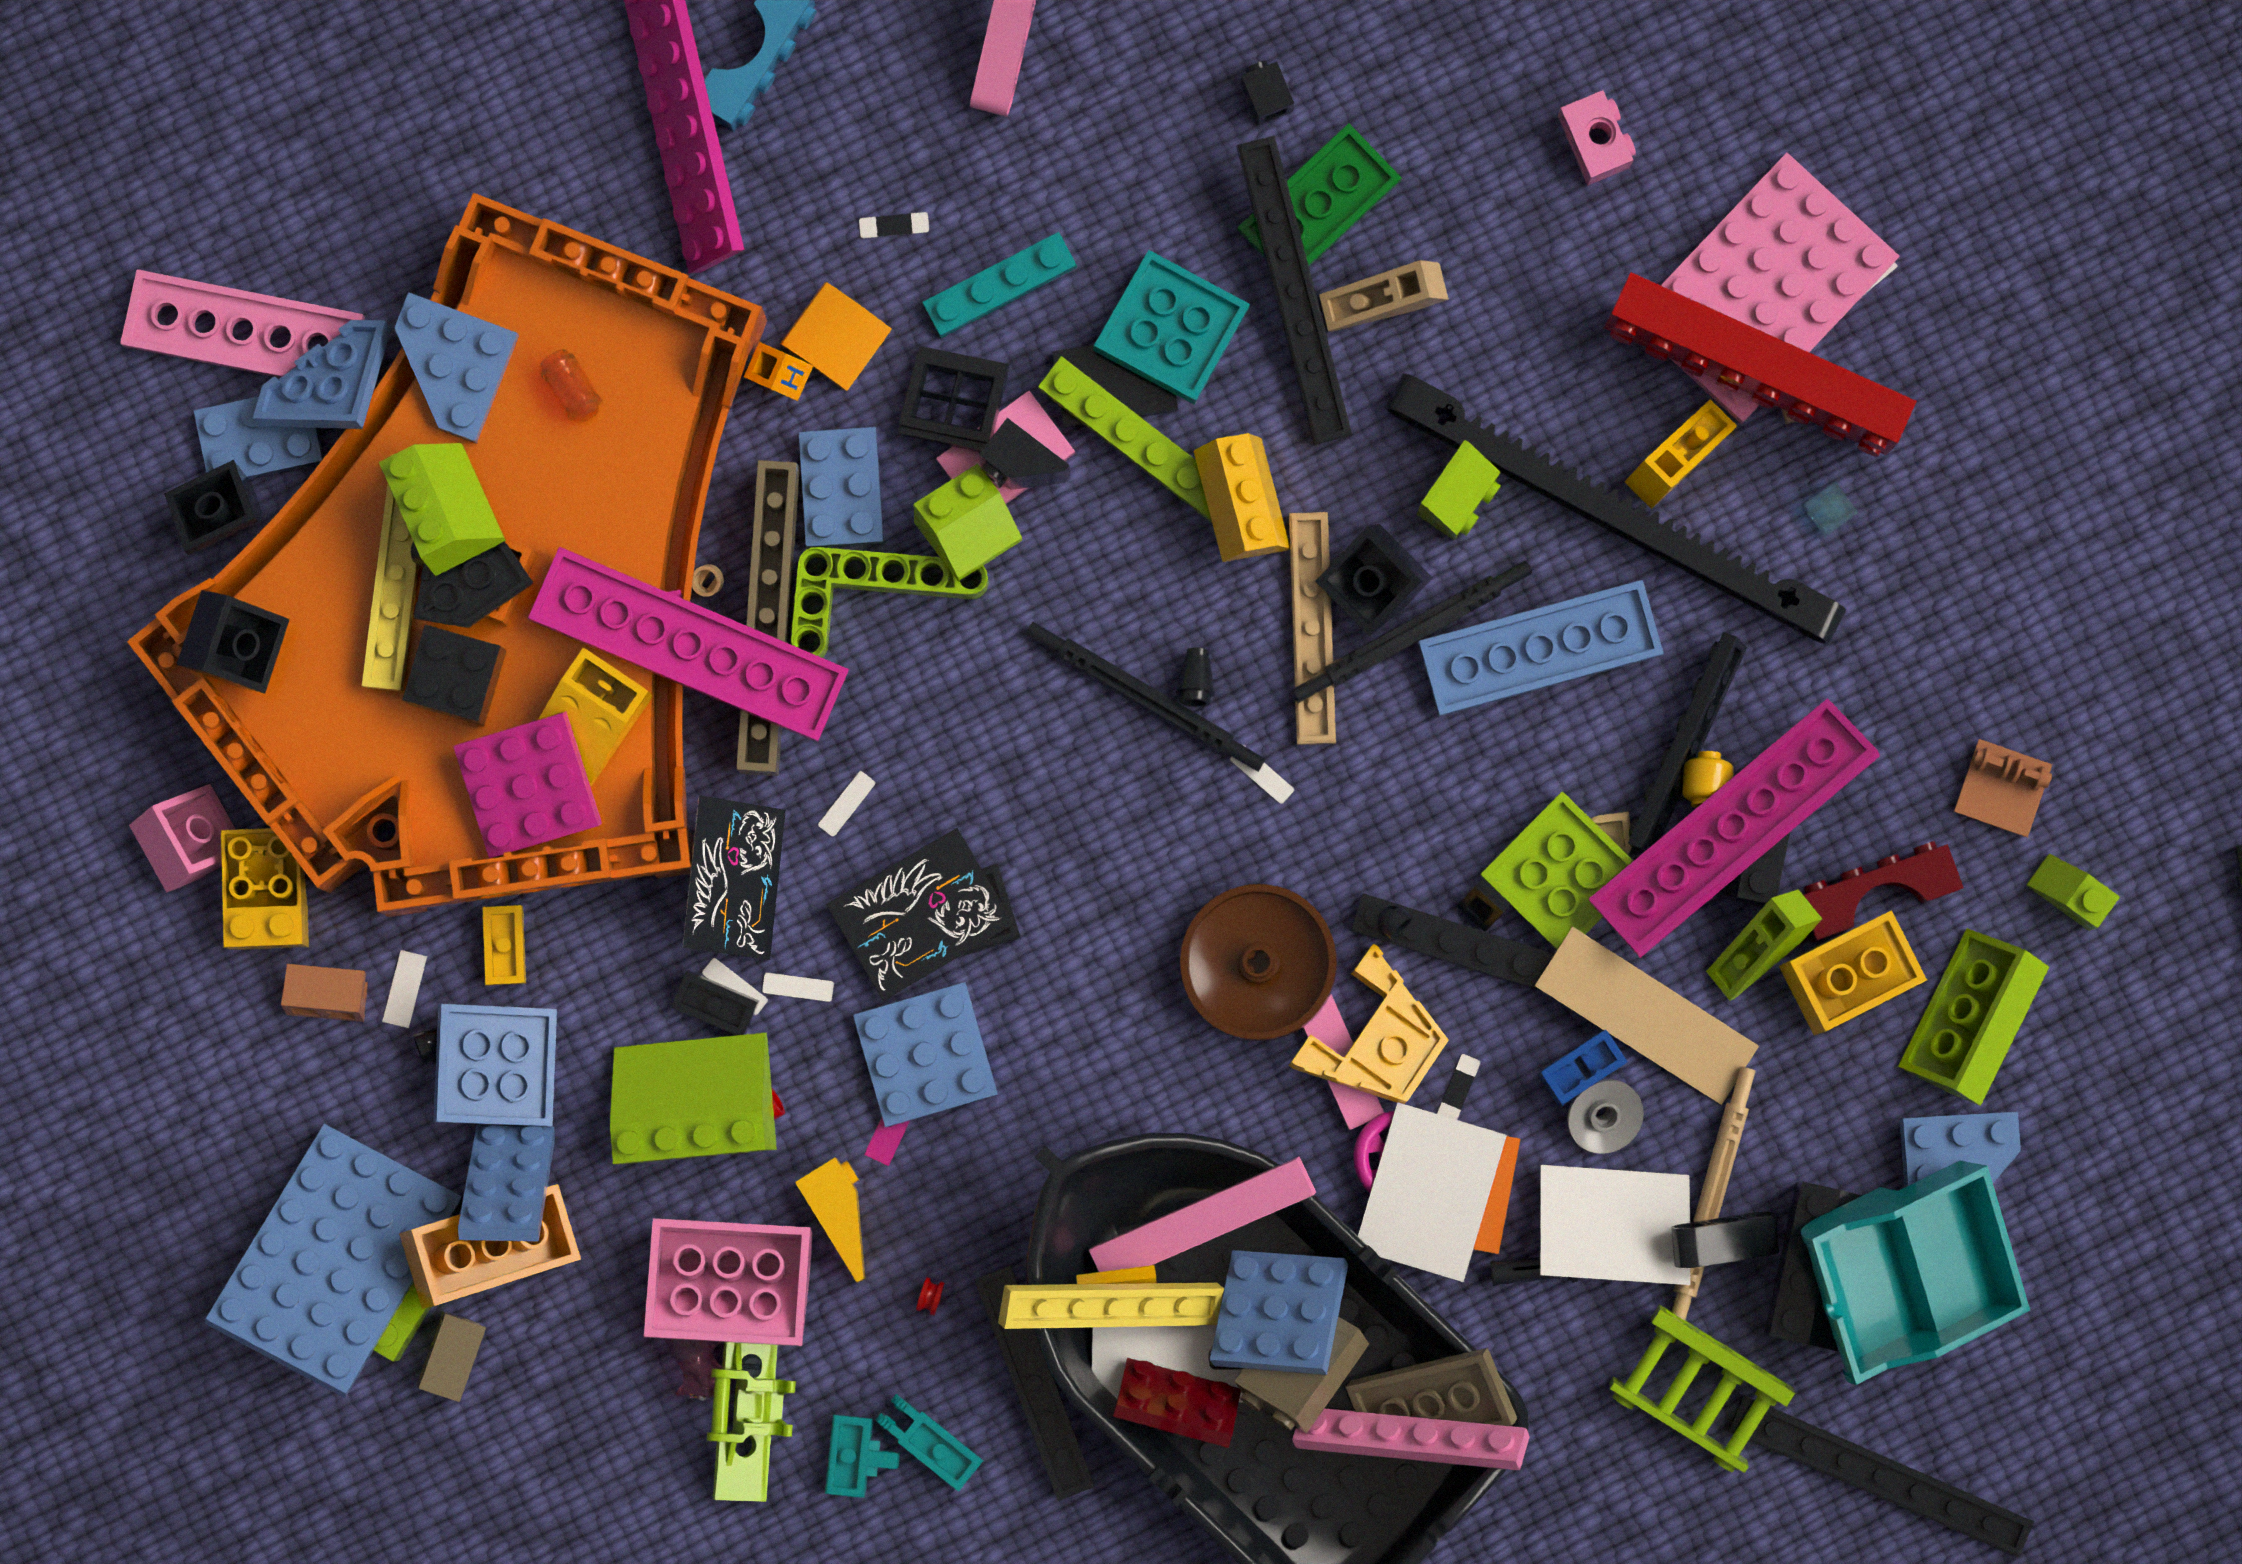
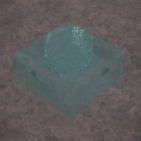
[1803,482,1858,537]

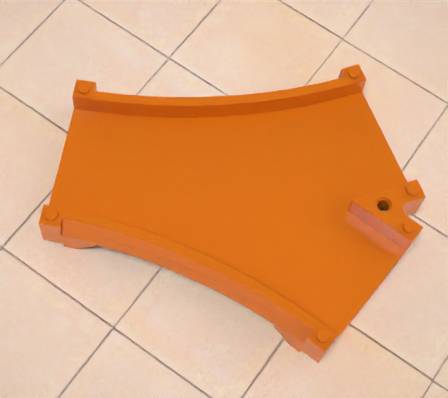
[127,193,767,917]

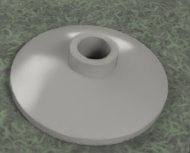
[1567,1079,1644,1154]

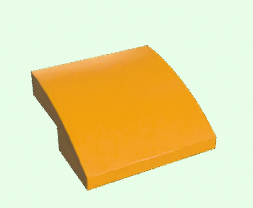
[780,282,892,391]

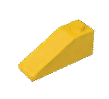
[1625,399,1737,509]
[795,1157,865,1283]

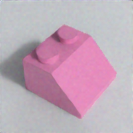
[129,784,236,893]

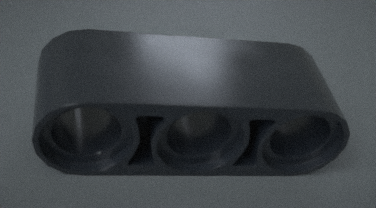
[1671,1212,1779,1268]

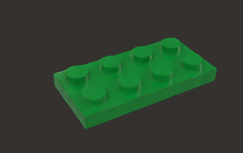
[1237,123,1402,267]

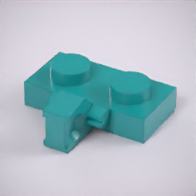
[825,1414,900,1498]

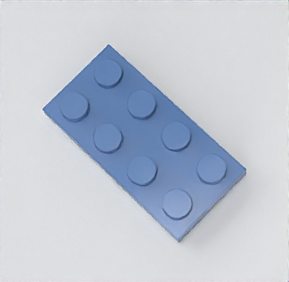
[458,1125,555,1241]

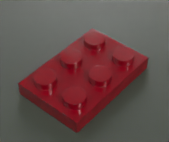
[1113,1357,1241,1448]

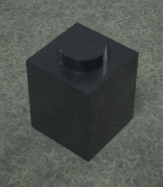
[1241,61,1294,126]

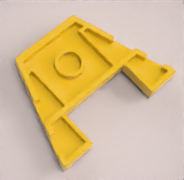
[1288,943,1449,1104]

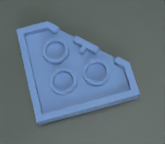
[394,292,519,444]
[252,320,391,429]
[1899,1112,2021,1188]

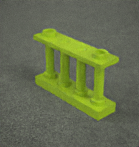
[1609,1304,1795,1473]

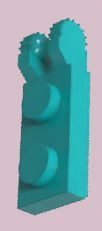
[875,1394,983,1492]

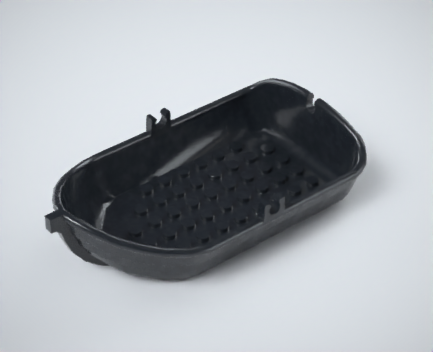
[1026,1133,1529,1564]

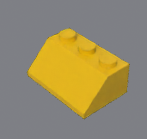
[1193,433,1290,562]

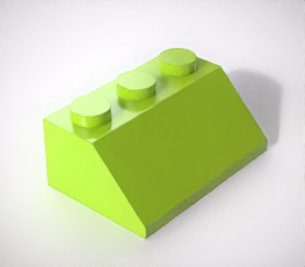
[379,443,506,576]

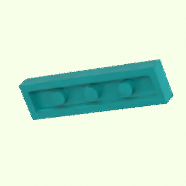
[923,232,1077,338]

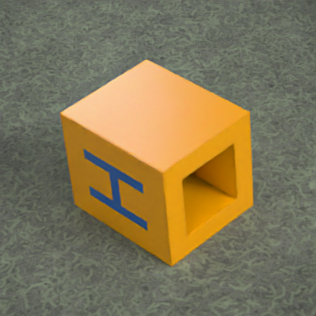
[744,342,813,401]

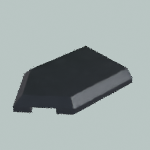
[413,541,534,628]

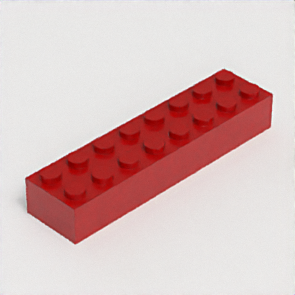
[1604,272,1917,457]

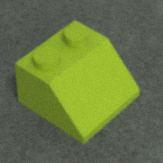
[1416,440,1501,540]
[913,463,1022,581]

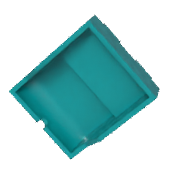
[1801,1160,2030,1385]

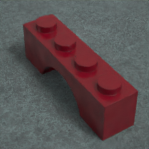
[1803,841,1964,942]

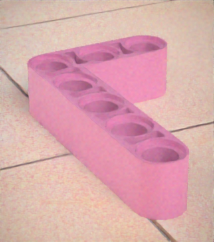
[970,0,1036,117]

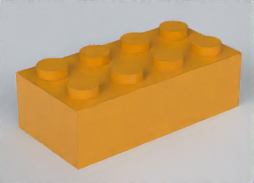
[399,1184,581,1309]

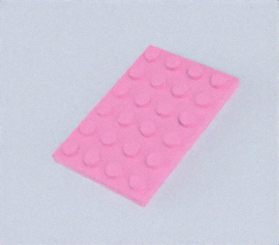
[1661,153,1900,425]

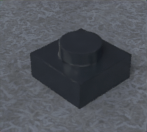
[1456,878,1511,932]

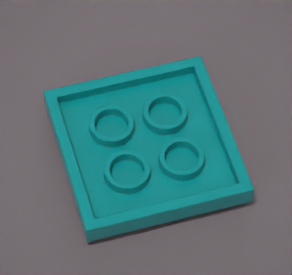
[1093,250,1250,405]

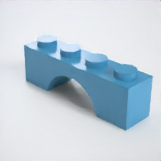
[705,0,817,132]

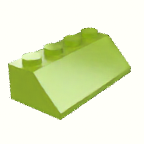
[1898,928,2049,1106]

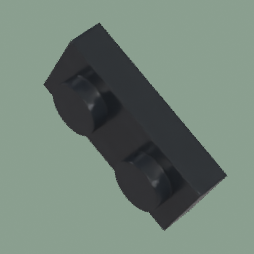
[671,970,759,1035]

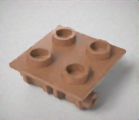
[1954,739,2052,838]

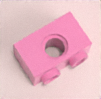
[1558,90,1636,186]

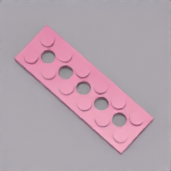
[120,269,365,378]

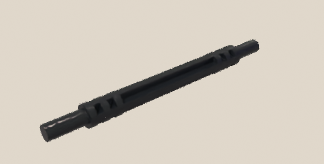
[1291,560,1532,703]
[1025,622,1266,772]

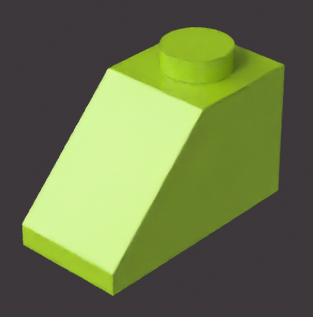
[2026,854,2120,931]

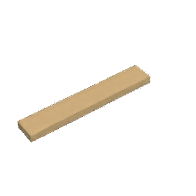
[1289,512,1336,745]

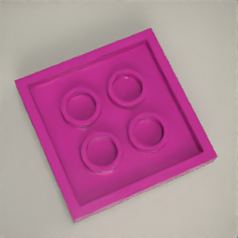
[453,711,602,859]

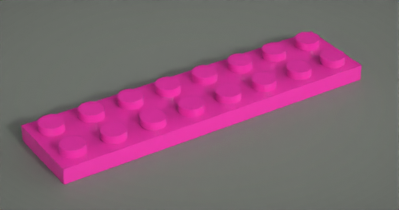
[623,0,745,273]
[528,547,849,742]
[1588,698,1880,958]

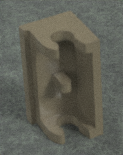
[416,1311,486,1402]

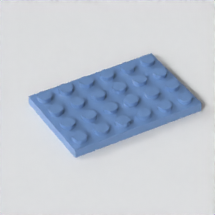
[205,1124,462,1398]

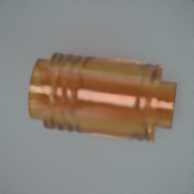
[539,349,602,422]

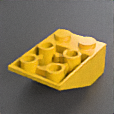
[538,647,653,787]
[221,828,309,950]

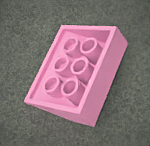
[644,1218,813,1346]

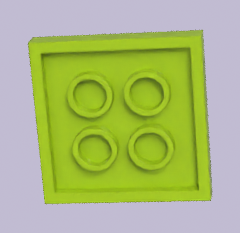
[1480,791,1633,950]

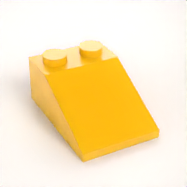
[1779,910,1927,1035]

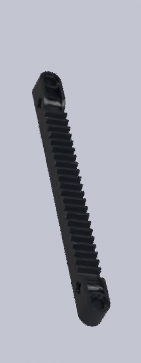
[1384,373,1846,645]

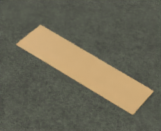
[1535,926,1759,1105]

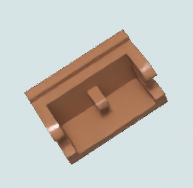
[281,964,368,1022]

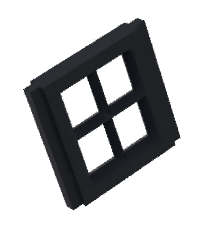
[898,346,1010,452]

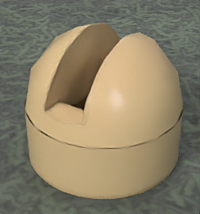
[692,564,724,597]

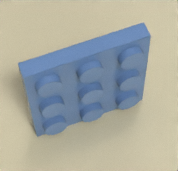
[853,982,998,1128]
[433,1004,557,1127]
[1210,1250,1348,1375]

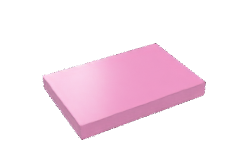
[936,391,1075,504]

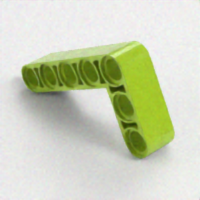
[791,547,989,658]

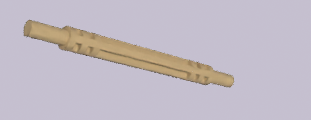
[1672,1066,1756,1320]

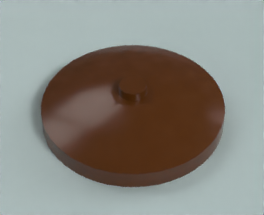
[1180,884,1337,1041]

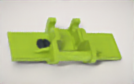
[706,1342,796,1502]

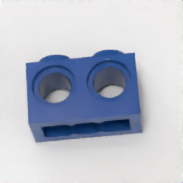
[1537,1029,1628,1106]

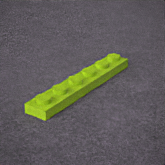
[1037,356,1212,523]

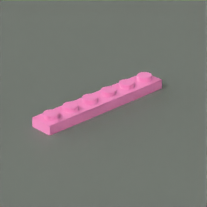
[1292,1409,1530,1470]

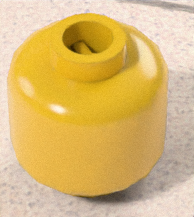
[1682,751,1734,808]

